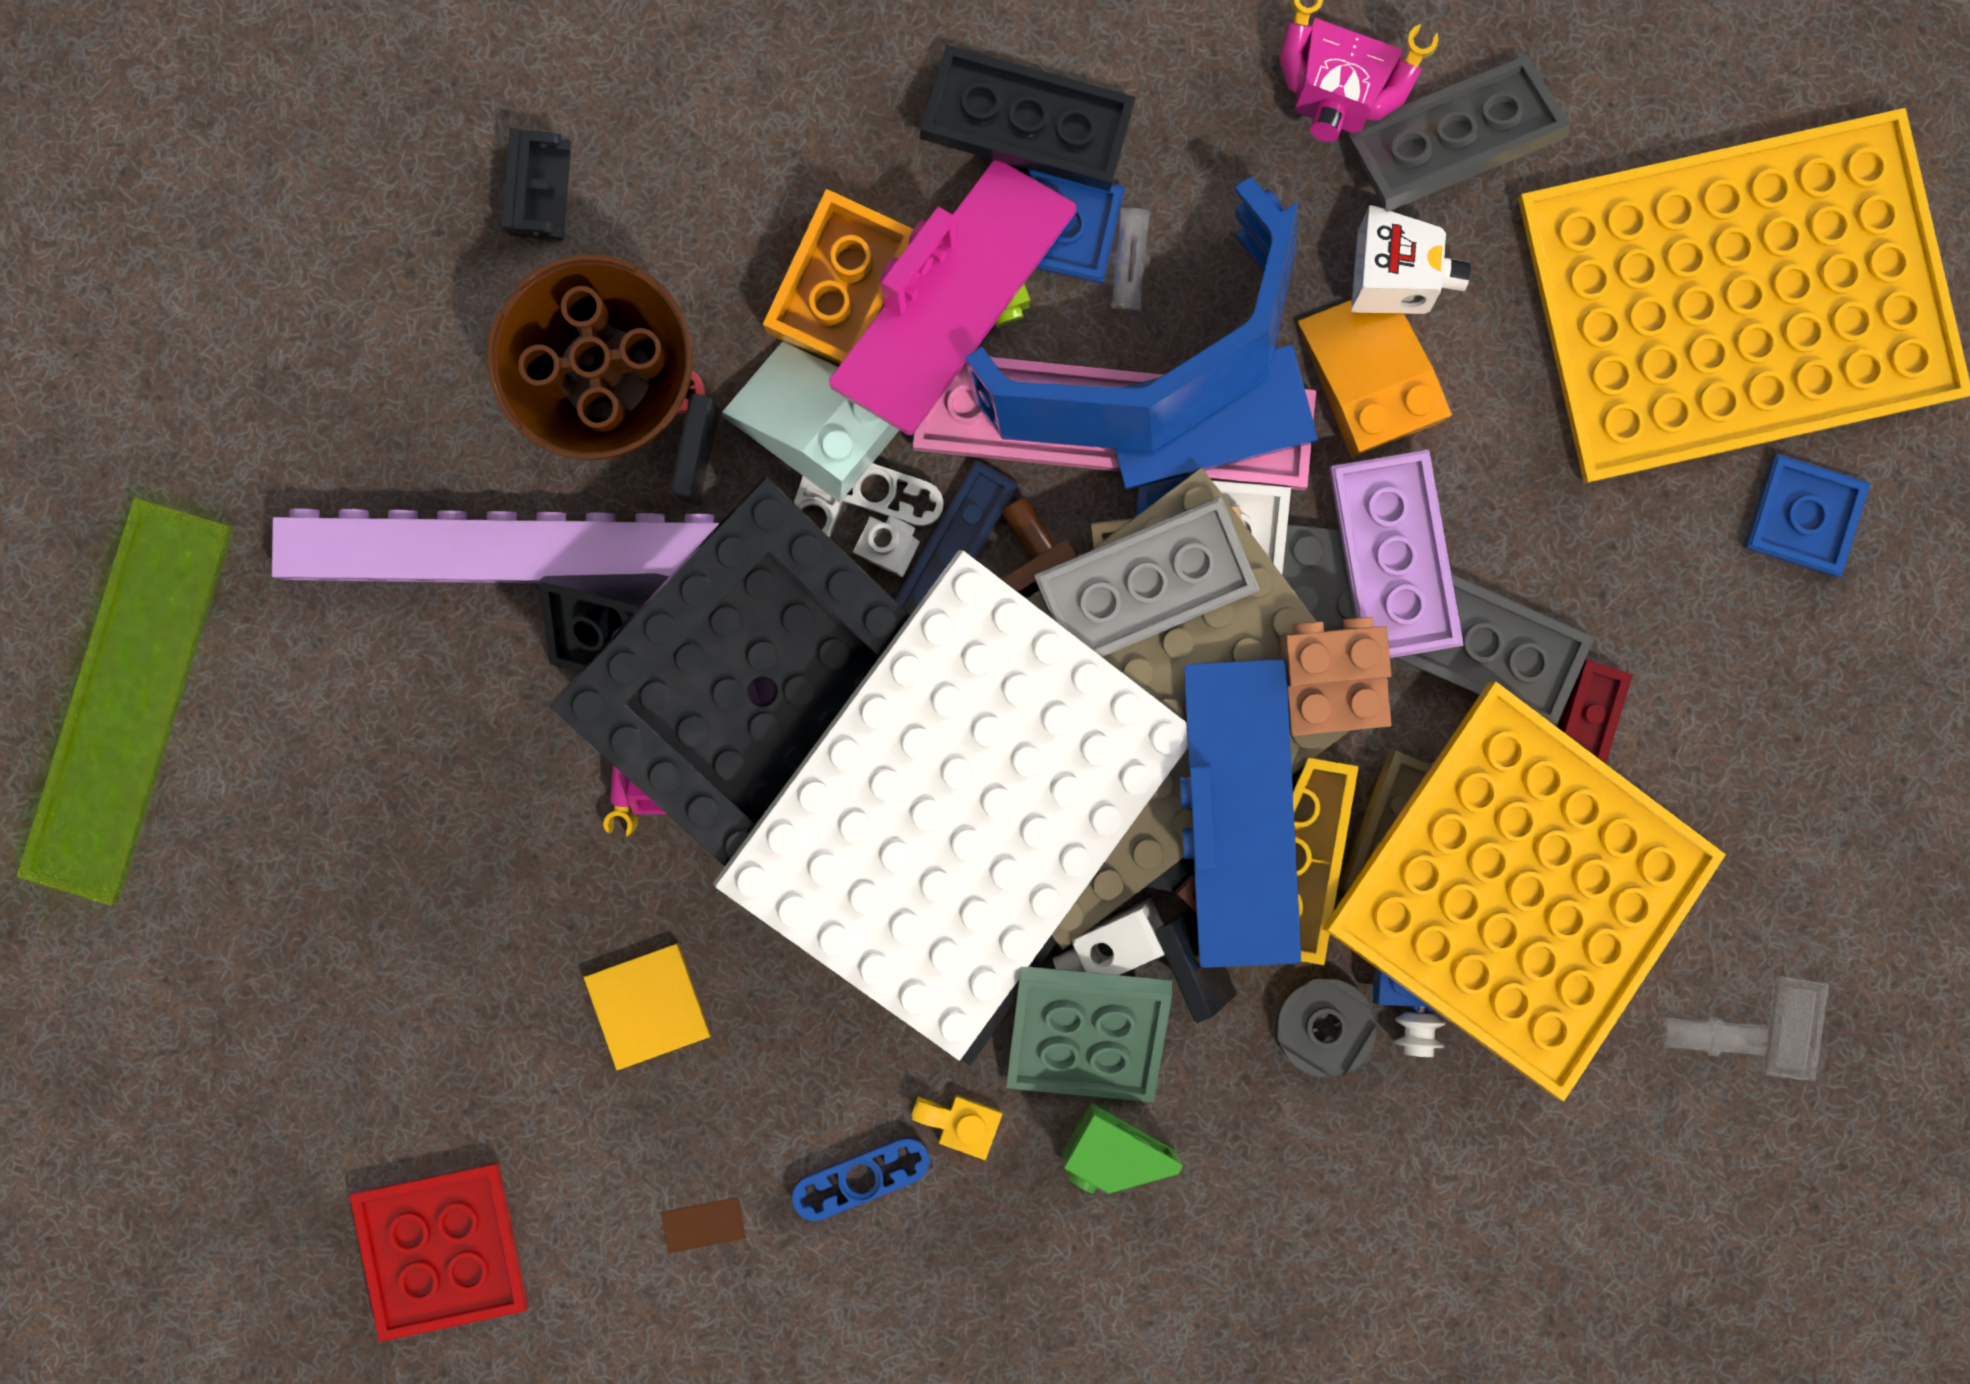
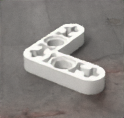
[794,463,944,538]

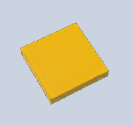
[584,943,712,1071]

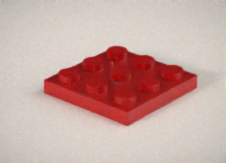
[349,1162,529,1342]

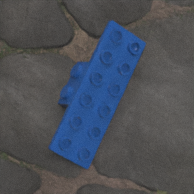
[1180,659,1301,968]

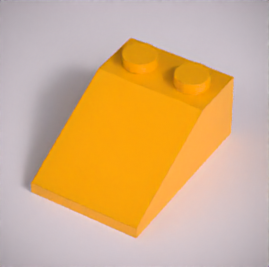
[1297,300,1452,458]

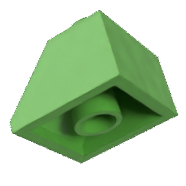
[1061,1102,1183,1194]

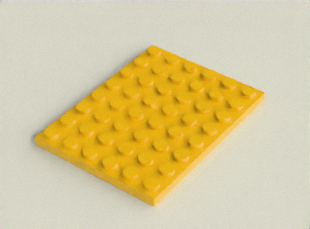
[1518,108,1970,484]

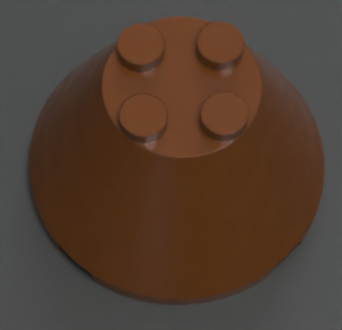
[487,255,693,460]

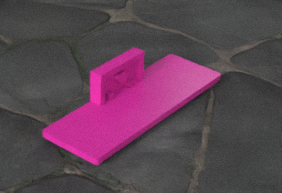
[829,160,1076,435]

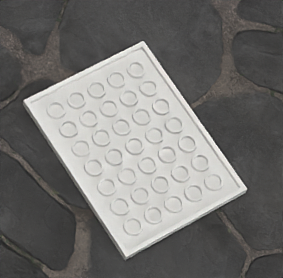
[713,550,1188,1061]

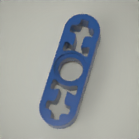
[792,1136,930,1221]

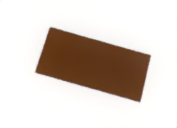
[661,1197,746,1253]

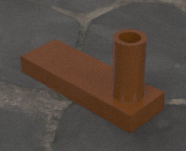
[1001,497,1076,595]

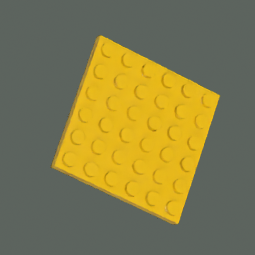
[1322,682,1726,1101]

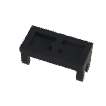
[502,128,572,240]

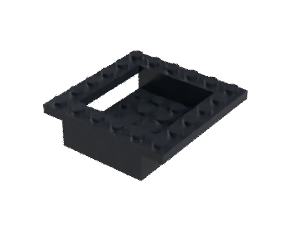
[549,477,910,867]

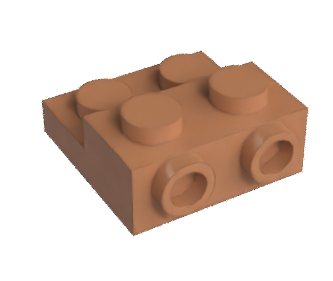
[1279,617,1392,736]

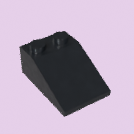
[539,573,669,672]

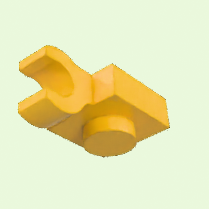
[911,1094,1003,1161]

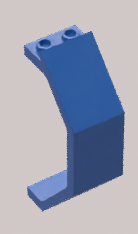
[965,176,1298,452]

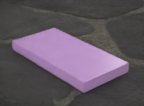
[1329,450,1464,658]

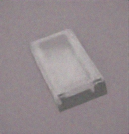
[1762,975,1829,1082]

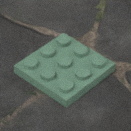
[1006,966,1172,1103]

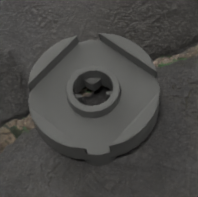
[1276,977,1376,1078]

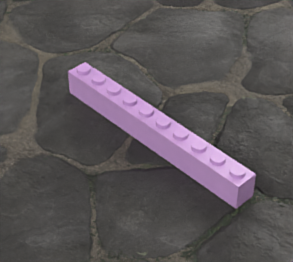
[272,509,719,584]

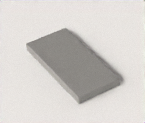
[1033,497,1260,657]

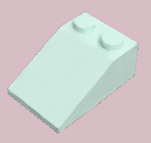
[722,341,899,503]

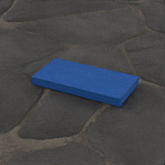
[1114,344,1318,491]

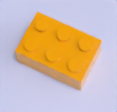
[763,189,913,367]

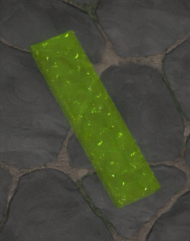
[16,498,234,906]

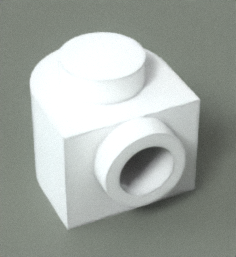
[853,516,920,577]

